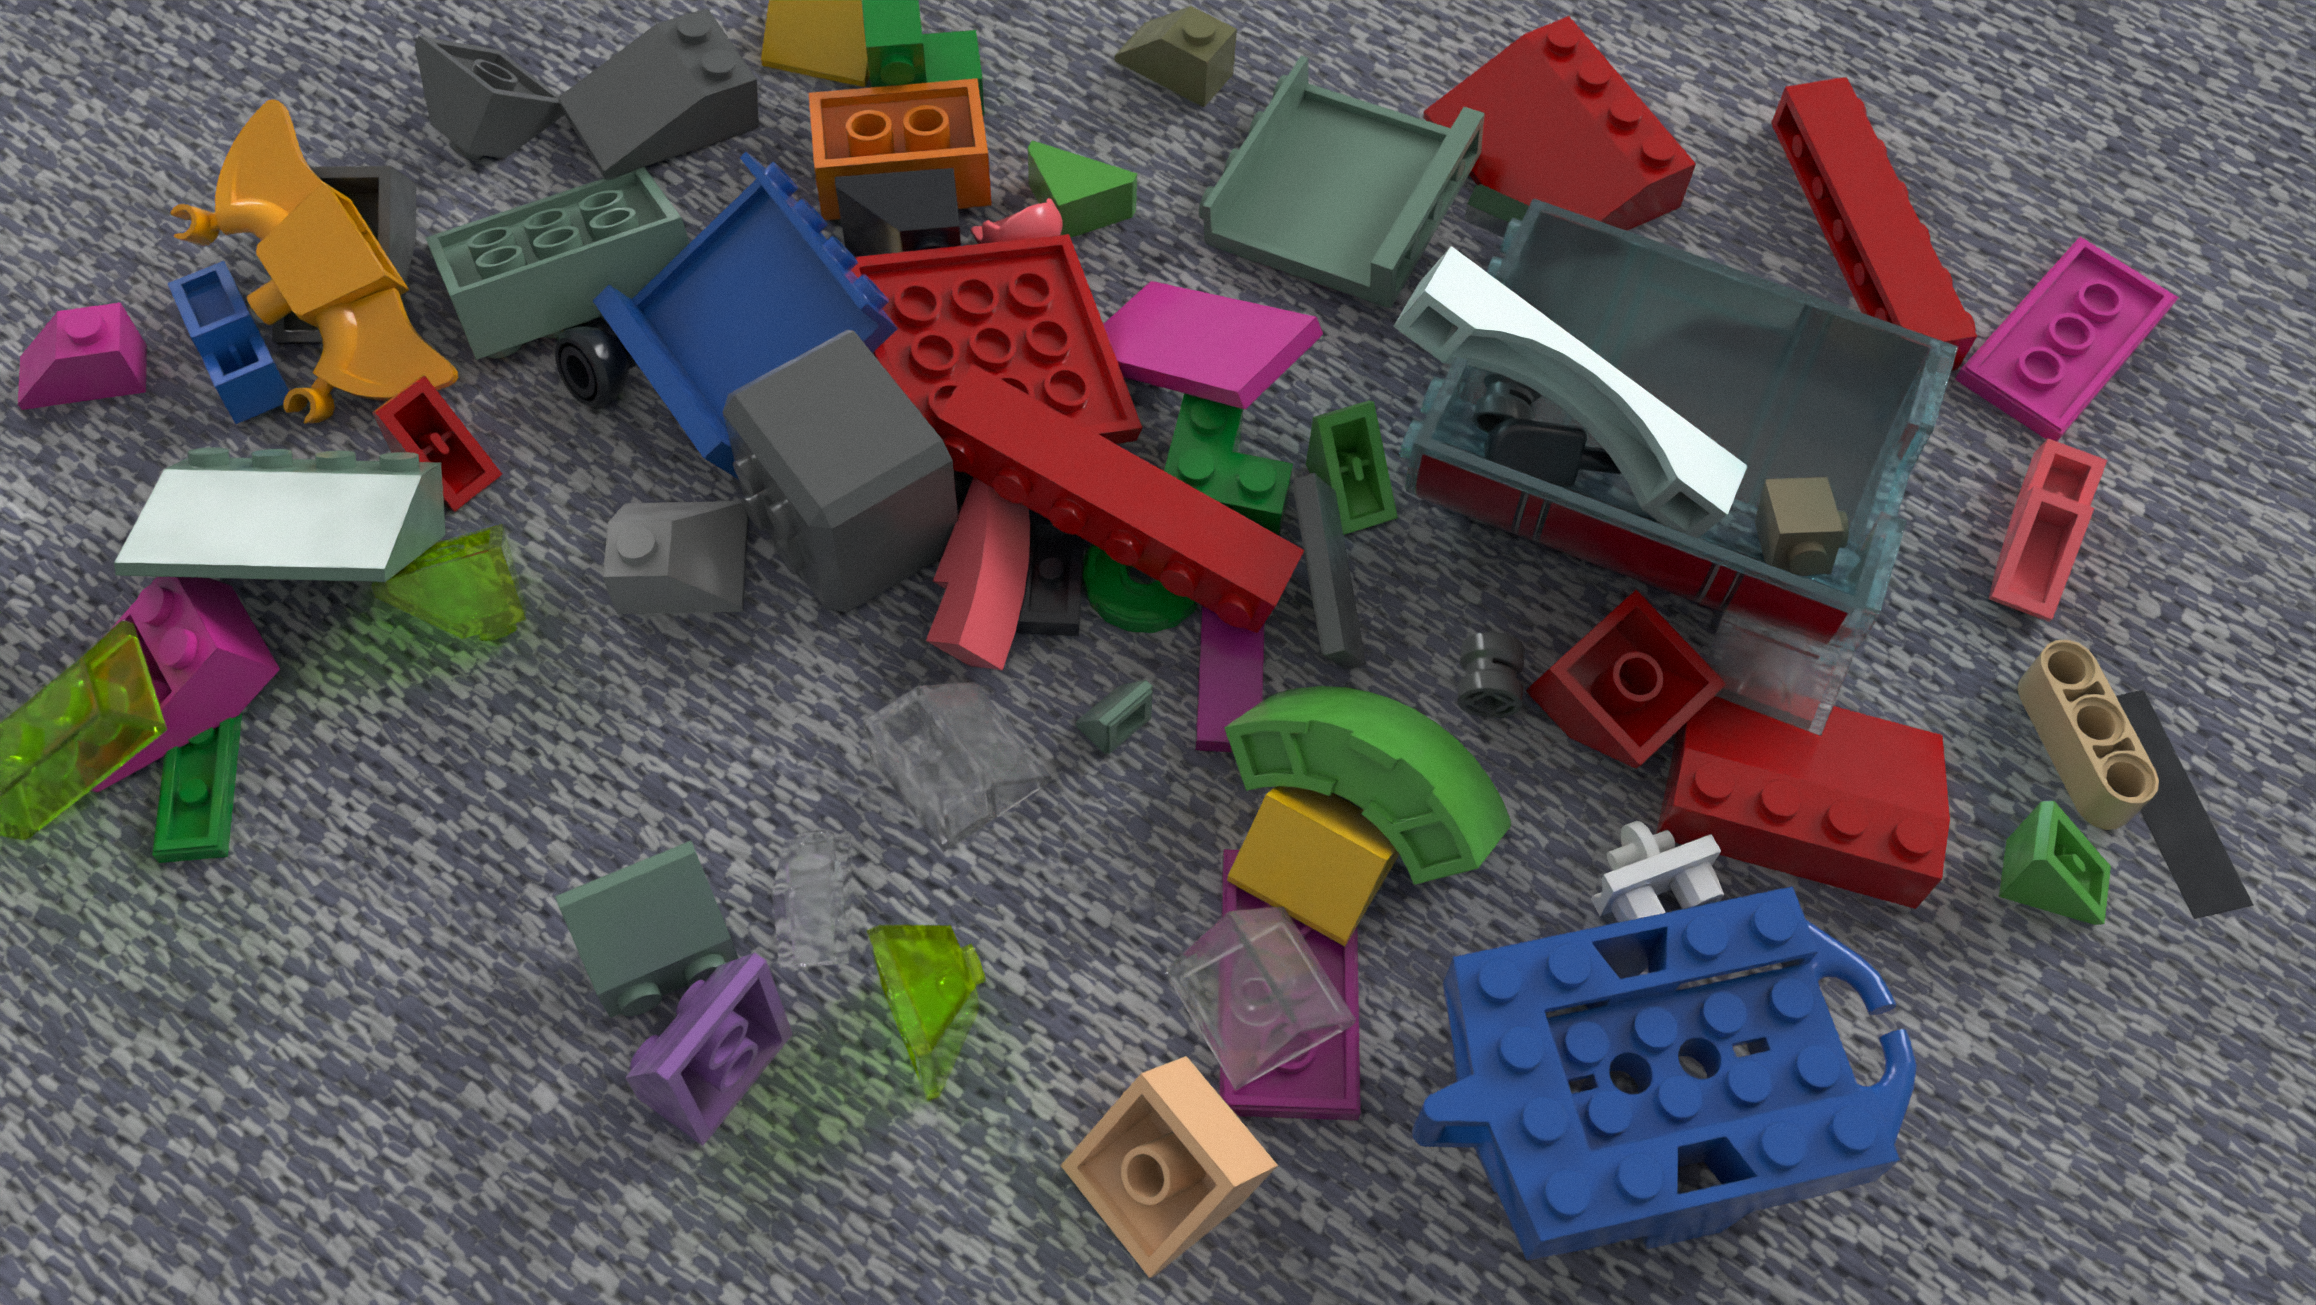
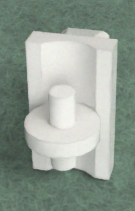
[1591,821,1724,922]

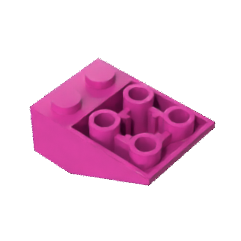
[46,577,280,792]

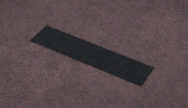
[2116,690,2254,919]

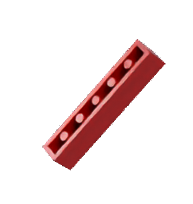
[1771,77,1978,377]
[933,364,1305,633]

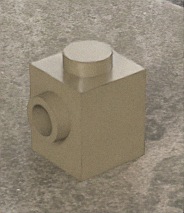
[1755,477,1849,576]

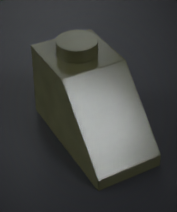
[1115,6,1237,107]

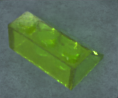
[0,620,167,840]

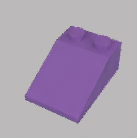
[625,953,793,1146]

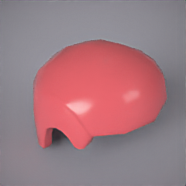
[970,199,1063,244]

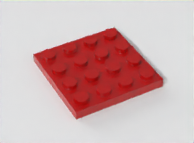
[852,234,1143,444]

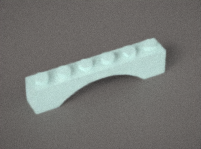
[1393,246,1747,544]

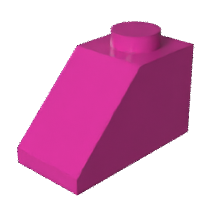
[18,302,147,410]

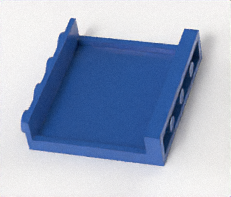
[592,152,898,479]

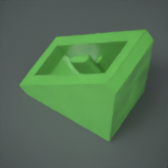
[1028,140,1137,238]
[1306,400,1398,535]
[1999,800,2111,925]

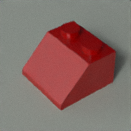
[1526,590,1726,769]

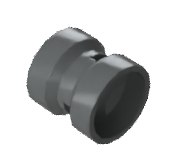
[1472,370,1542,434]
[1457,632,1525,718]

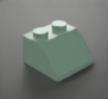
[555,841,739,1018]

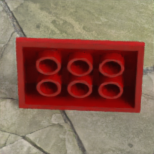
[1423,16,1696,235]
[1656,676,1950,909]

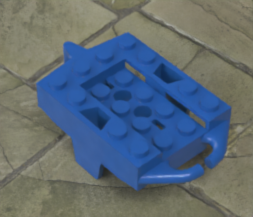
[1412,886,1917,1261]

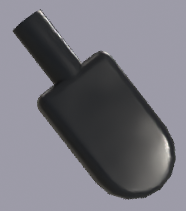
[1484,418,1622,487]

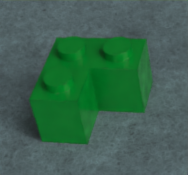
[862,0,985,116]
[1164,393,1293,536]

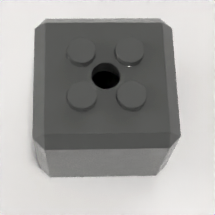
[723,330,958,613]

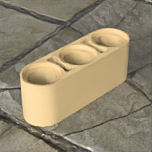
[2017,640,2159,830]

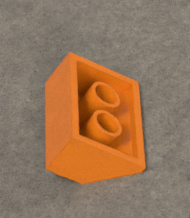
[808,79,992,220]

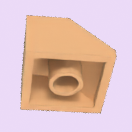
[1060,1056,1278,1278]

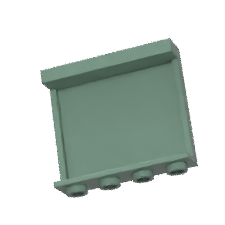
[1199,56,1485,309]

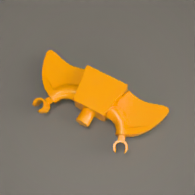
[171,99,458,424]

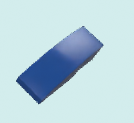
[167,261,289,424]

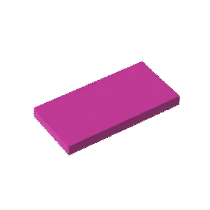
[1955,237,2179,442]
[1103,281,1323,409]

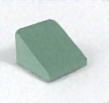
[1075,680,1153,754]

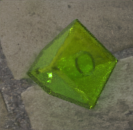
[371,524,526,641]
[866,925,986,1102]

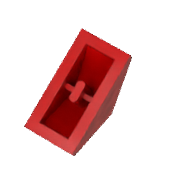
[372,375,502,512]

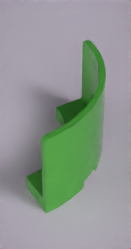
[1224,686,1511,885]

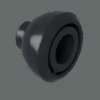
[555,327,637,409]

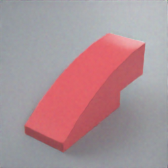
[1989,439,2107,622]
[926,478,1030,670]

